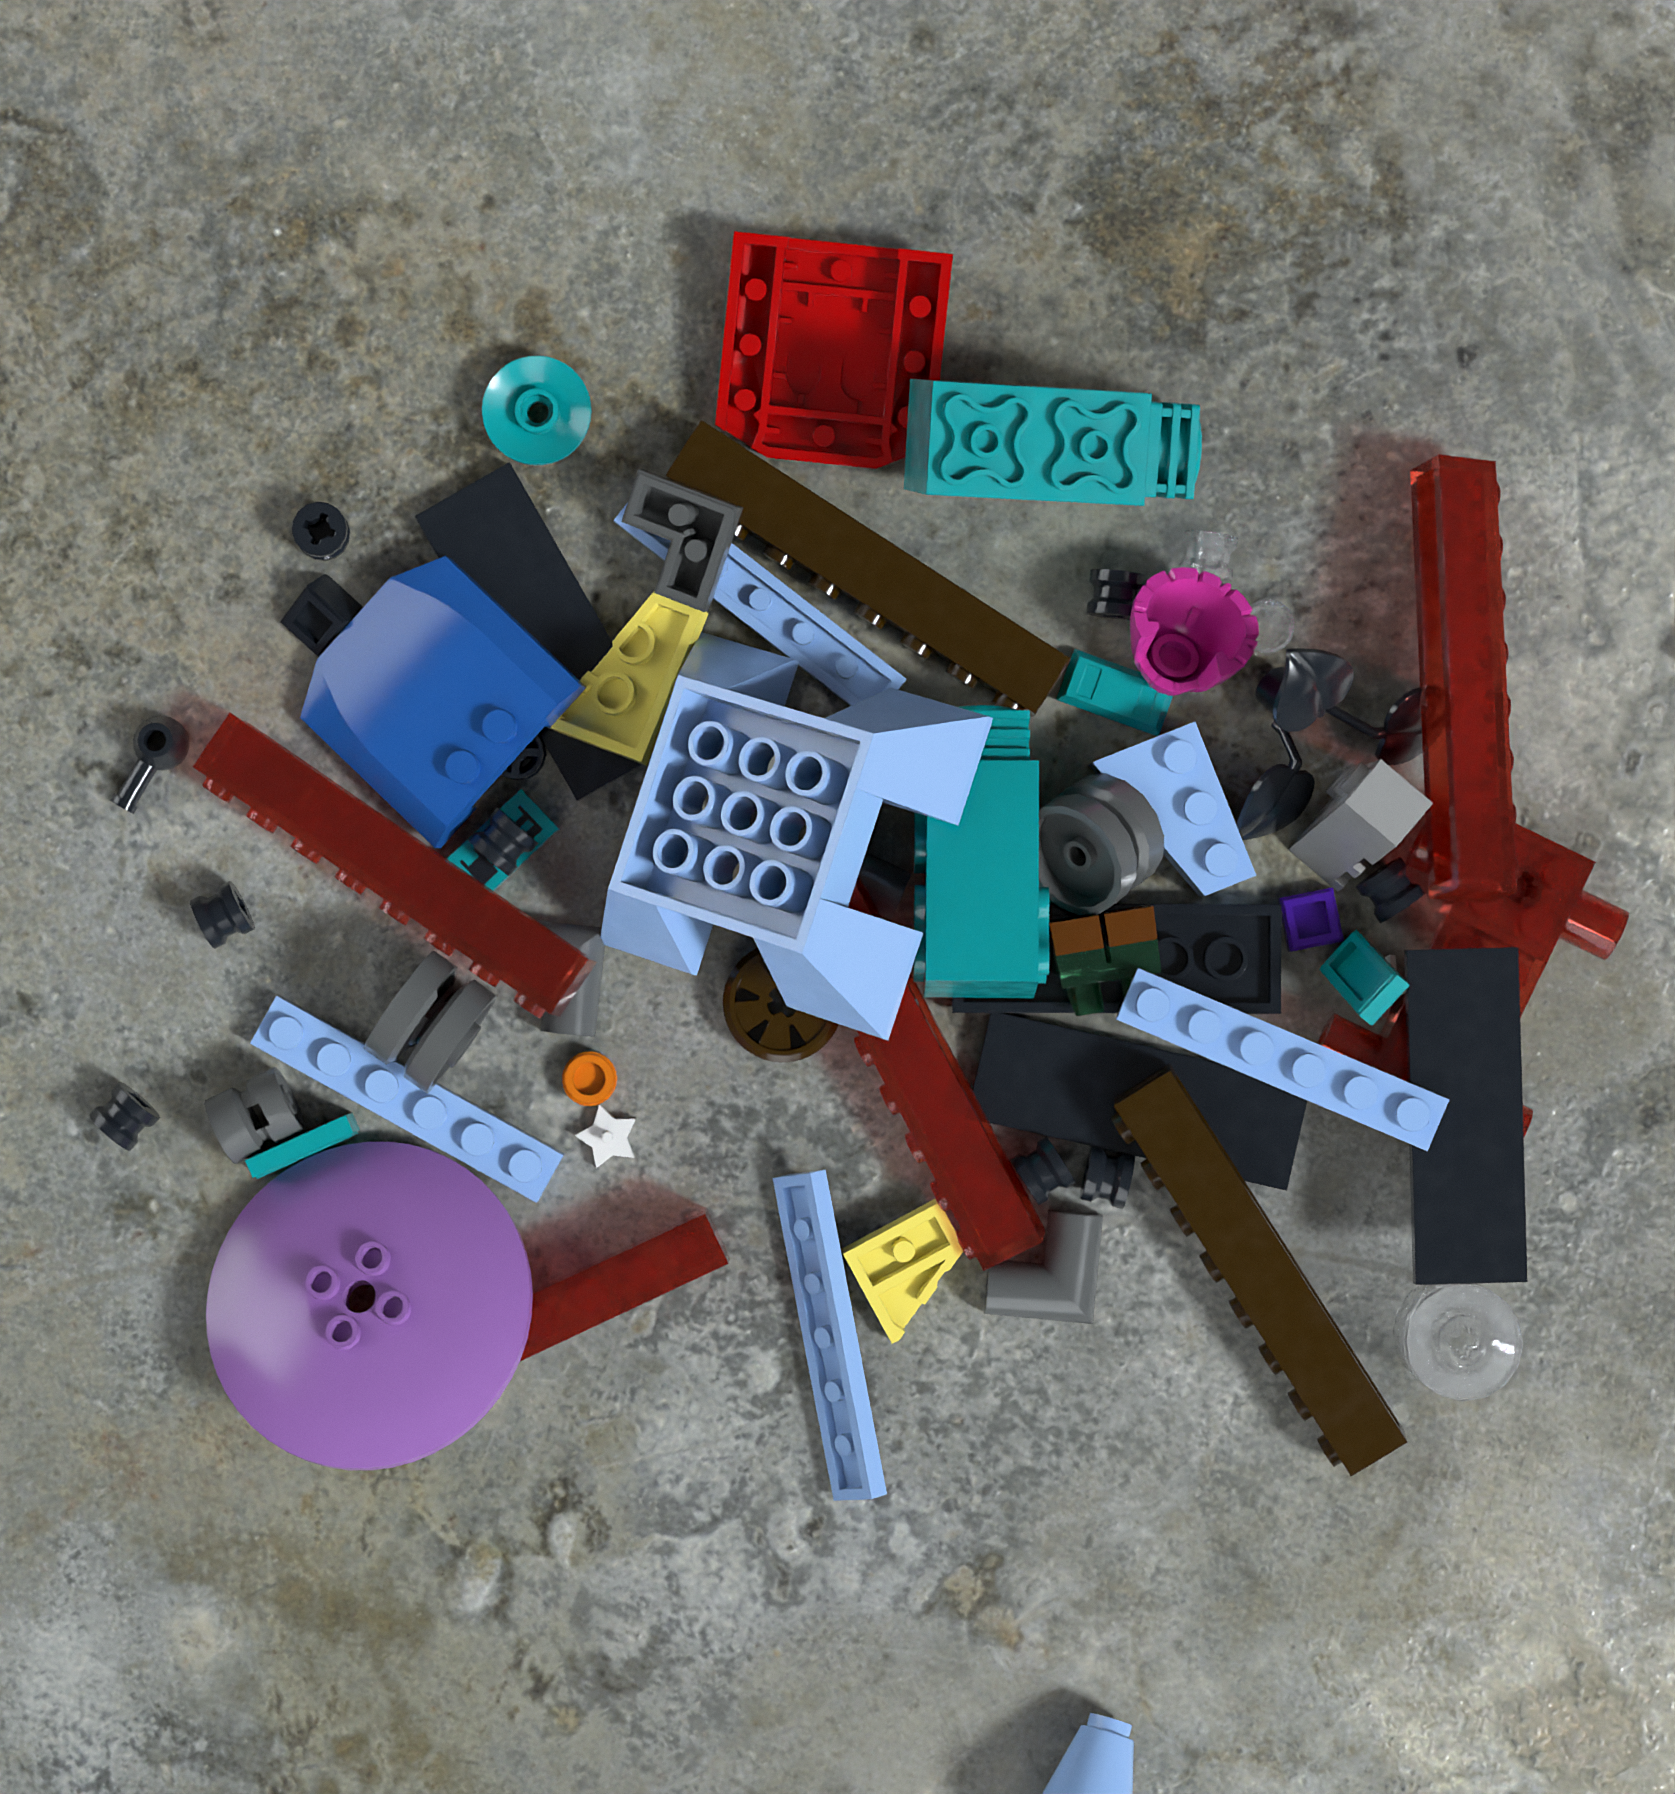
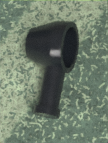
[110,716,190,814]

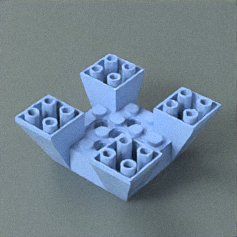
[600,632,993,1040]

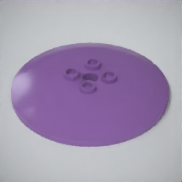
[206,1142,533,1470]

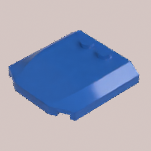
[300,556,587,849]

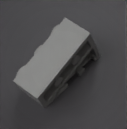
[1288,759,1433,891]

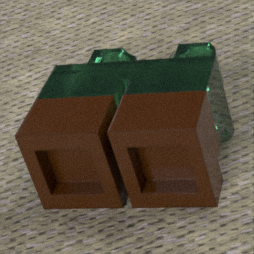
[1049,904,1161,1016]

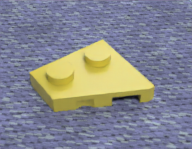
[841,1198,965,1344]

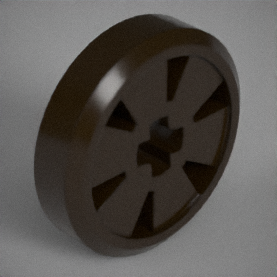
[723,948,839,1063]

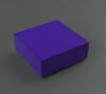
[1277,888,1344,952]

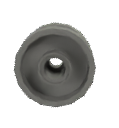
[1039,774,1164,916]
[364,951,498,1093]

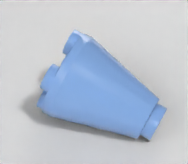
[1042,1713,1134,1794]

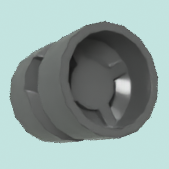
[204,1067,306,1164]

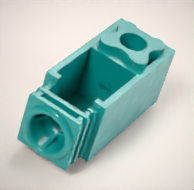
[904,379,1202,506]
[913,705,1049,998]

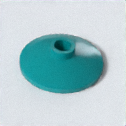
[482,356,592,466]

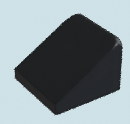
[280,574,363,657]

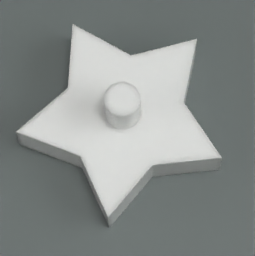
[575,1105,636,1168]

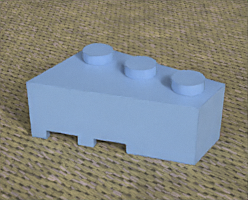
[1089,722,1256,897]

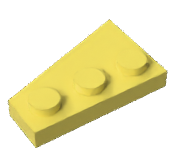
[547,591,708,766]

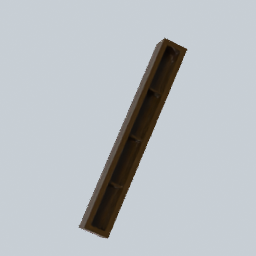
[665,420,1071,717]
[1111,1063,1408,1476]

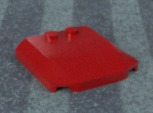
[715,231,953,469]

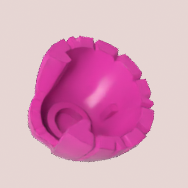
[1129,567,1259,696]

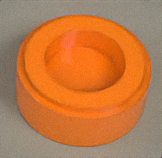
[562,1051,618,1106]

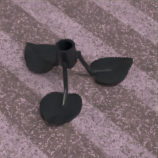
[1236,648,1451,840]

